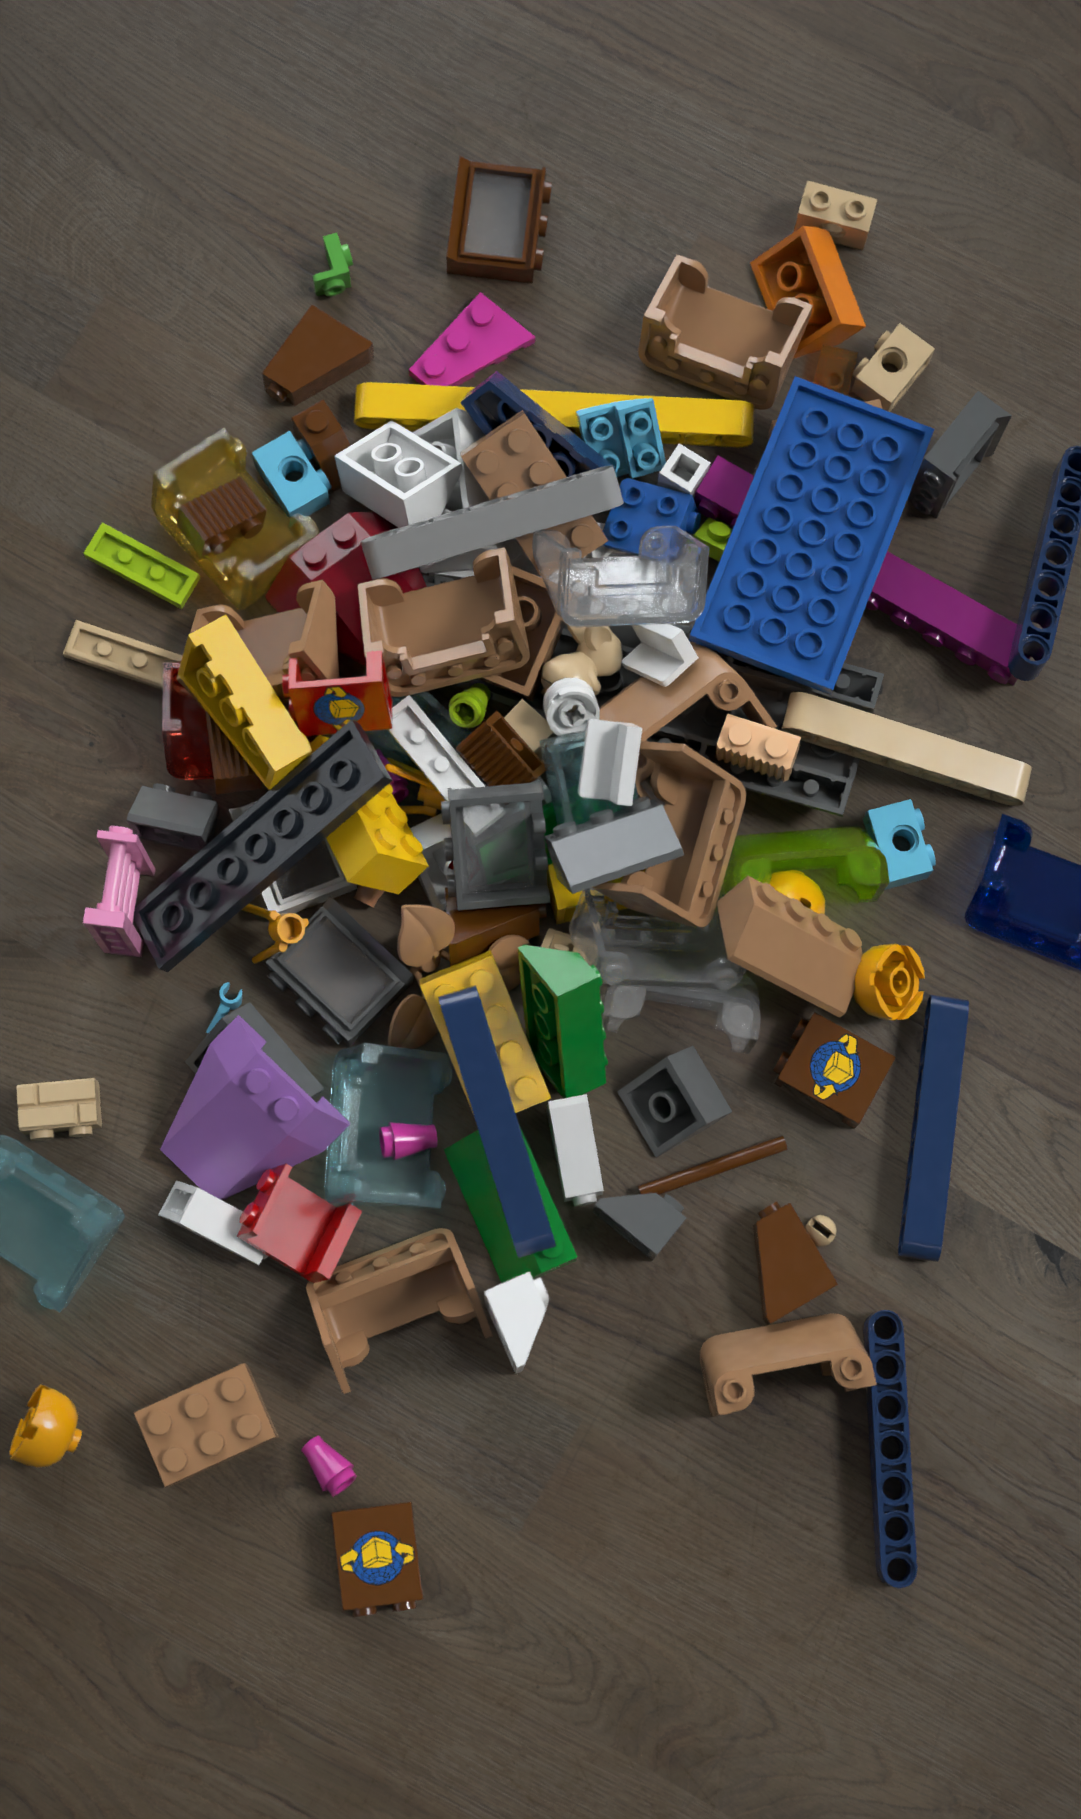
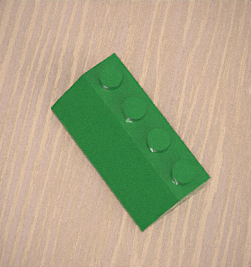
[517,945,608,1099]
[444,1125,578,1283]

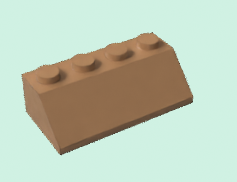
[717,875,863,1018]

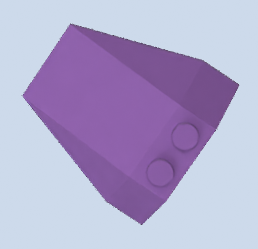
[160,1015,351,1200]

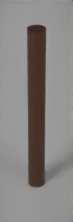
[637,1136,788,1195]

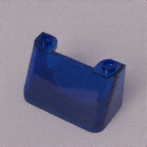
[964,813,1081,970]

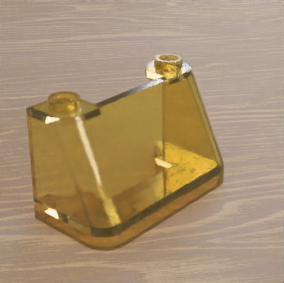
[151,428,319,610]

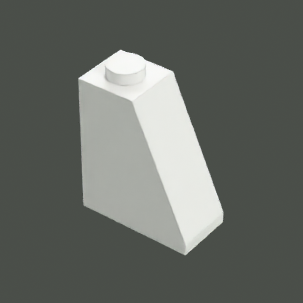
[546,1094,604,1207]
[158,1181,268,1265]

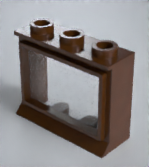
[446,156,552,284]

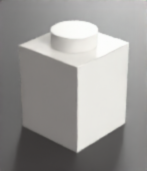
[657,443,711,498]

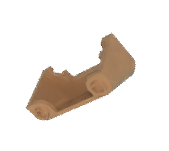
[638,254,813,410]
[358,547,530,697]
[177,580,339,712]
[700,1314,876,1417]

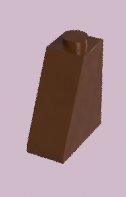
[262,305,374,406]
[445,881,546,966]
[753,1201,838,1326]

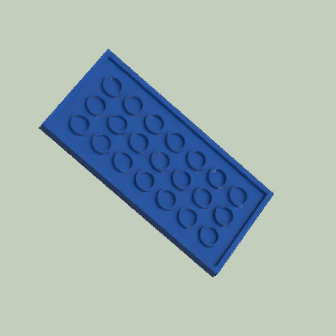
[689,376,934,695]

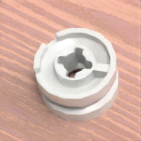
[543,678,600,739]

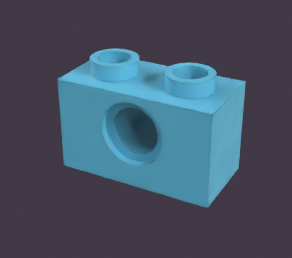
[252,431,332,525]
[863,799,936,890]

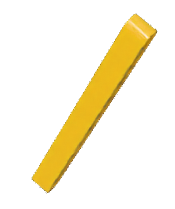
[354,382,754,447]

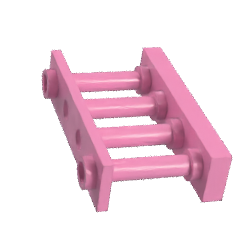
[83,826,155,957]

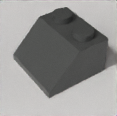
[127,783,220,851]
[617,1046,732,1157]
[592,1193,686,1261]

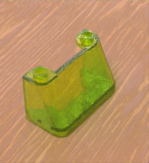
[724,826,889,903]

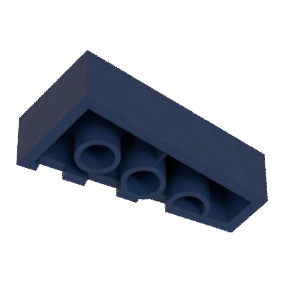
[460,371,616,477]

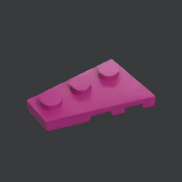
[409,292,536,386]

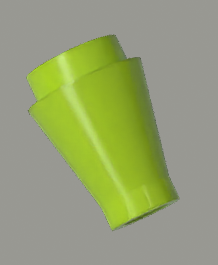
[449,683,491,728]

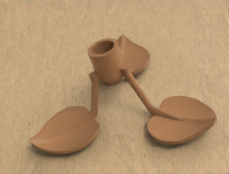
[388,905,533,1054]

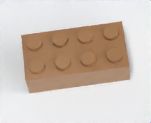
[460,410,608,581]

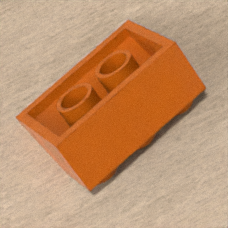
[750,225,866,359]

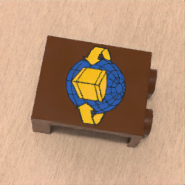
[773,1012,896,1129]
[332,1502,424,1617]

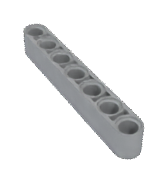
[360,465,624,579]

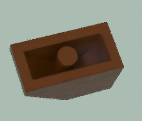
[292,400,351,493]

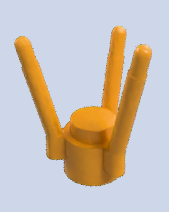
[385,758,445,817]
[242,904,309,964]

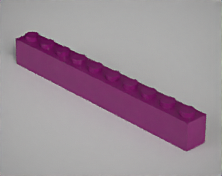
[694,456,1031,686]

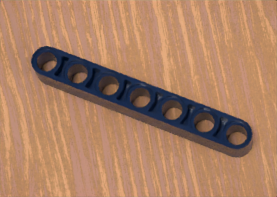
[1008,446,1081,681]
[438,985,556,1258]
[898,995,969,1262]
[863,1310,917,1588]

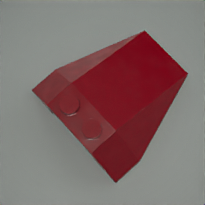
[265,511,427,667]

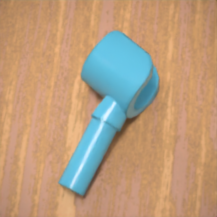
[206,982,242,1033]

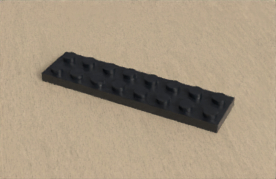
[134,719,393,972]

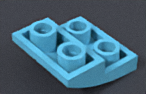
[576,398,666,479]

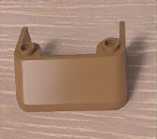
[599,642,777,800]
[593,741,746,927]
[306,1228,493,1394]

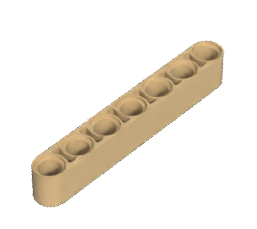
[781,692,1032,806]

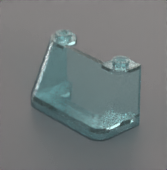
[325,1043,452,1209]
[0,1135,125,1312]

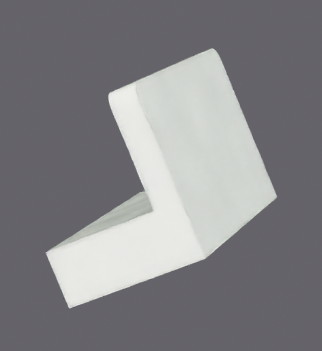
[621,611,698,687]
[578,719,642,806]

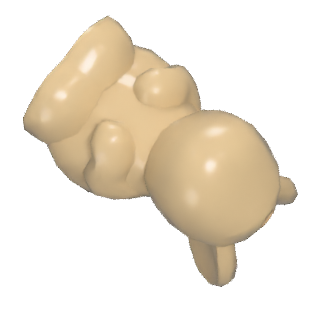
[541,610,623,712]

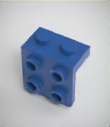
[603,478,701,579]

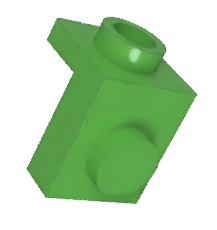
[313,233,353,296]

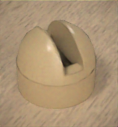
[805,1215,836,1247]

